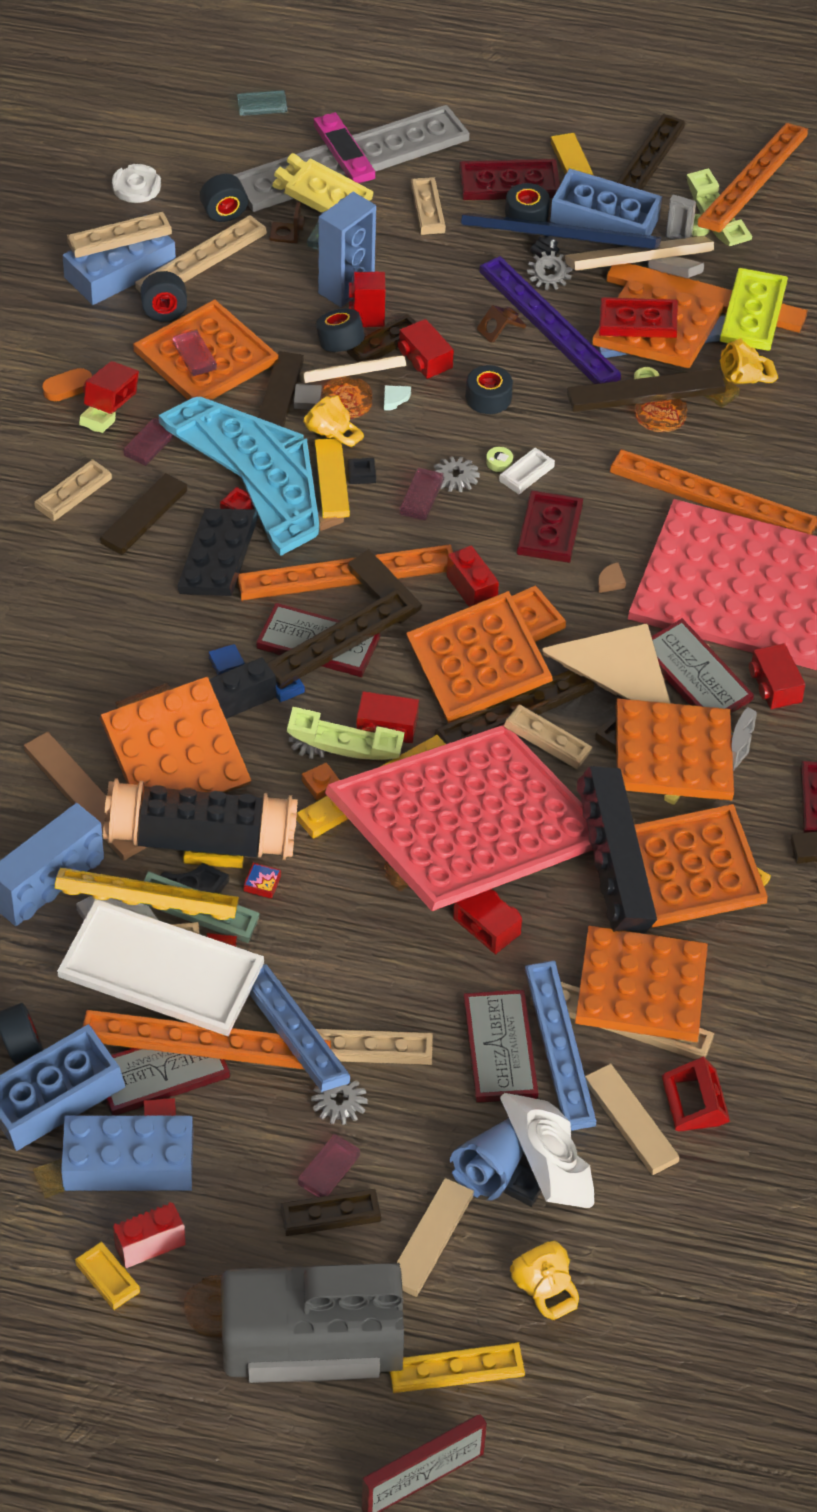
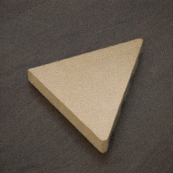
[542,623,670,703]

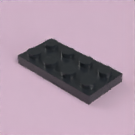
[177,508,258,596]

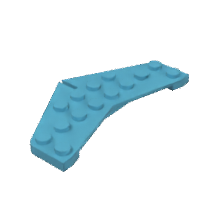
[159,397,319,556]

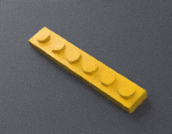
[296,735,446,839]
[55,867,239,920]

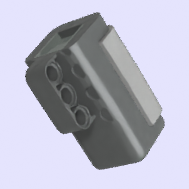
[221,1263,404,1383]

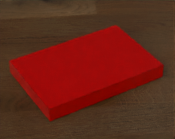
[599,297,678,338]

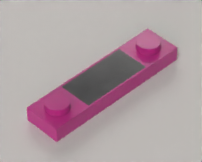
[314,112,375,183]

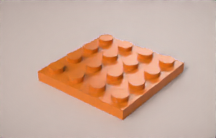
[593,280,724,369]
[133,300,279,400]
[406,591,553,724]
[100,676,252,801]
[616,698,734,801]
[634,804,768,928]
[575,926,708,1042]

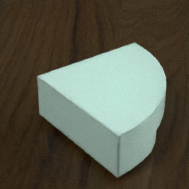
[384,385,411,410]

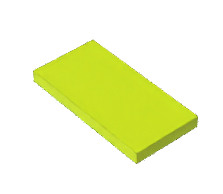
[720,268,788,351]

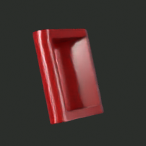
[661,1056,730,1131]

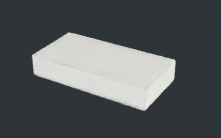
[499,447,555,494]

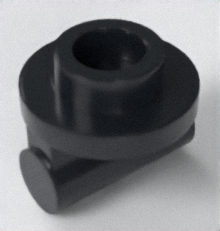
[530,235,560,258]

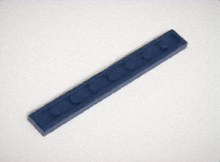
[461,213,661,249]

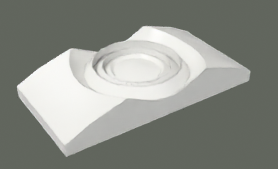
[500,1093,594,1208]

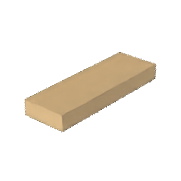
[410,177,446,235]
[35,459,112,521]
[504,704,592,769]

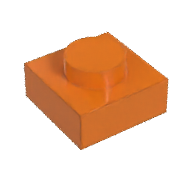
[302,762,340,801]

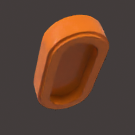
[42,368,92,401]

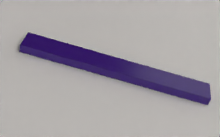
[479,256,621,384]

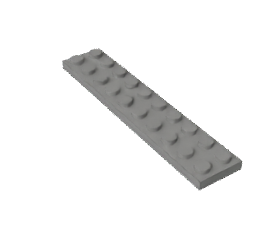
[234,105,470,212]

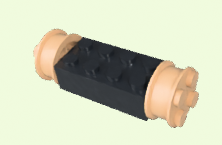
[103,778,298,860]

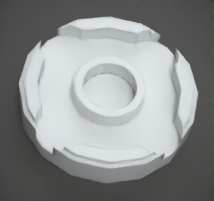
[112,164,161,203]

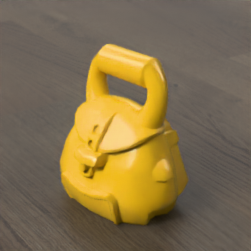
[719,338,778,384]
[303,395,364,447]
[510,1241,579,1320]

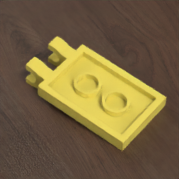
[272,153,373,213]

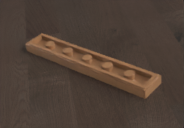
[24,732,147,861]

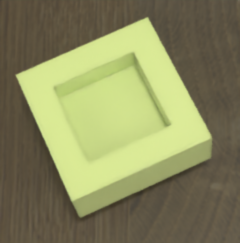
[79,407,116,433]

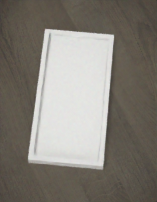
[57,899,264,1036]

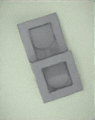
[731,707,757,771]

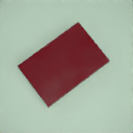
[517,490,584,563]

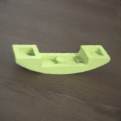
[686,168,752,246]
[287,707,405,760]

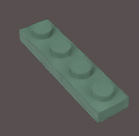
[142,871,260,943]

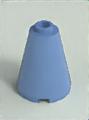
[450,1118,524,1201]

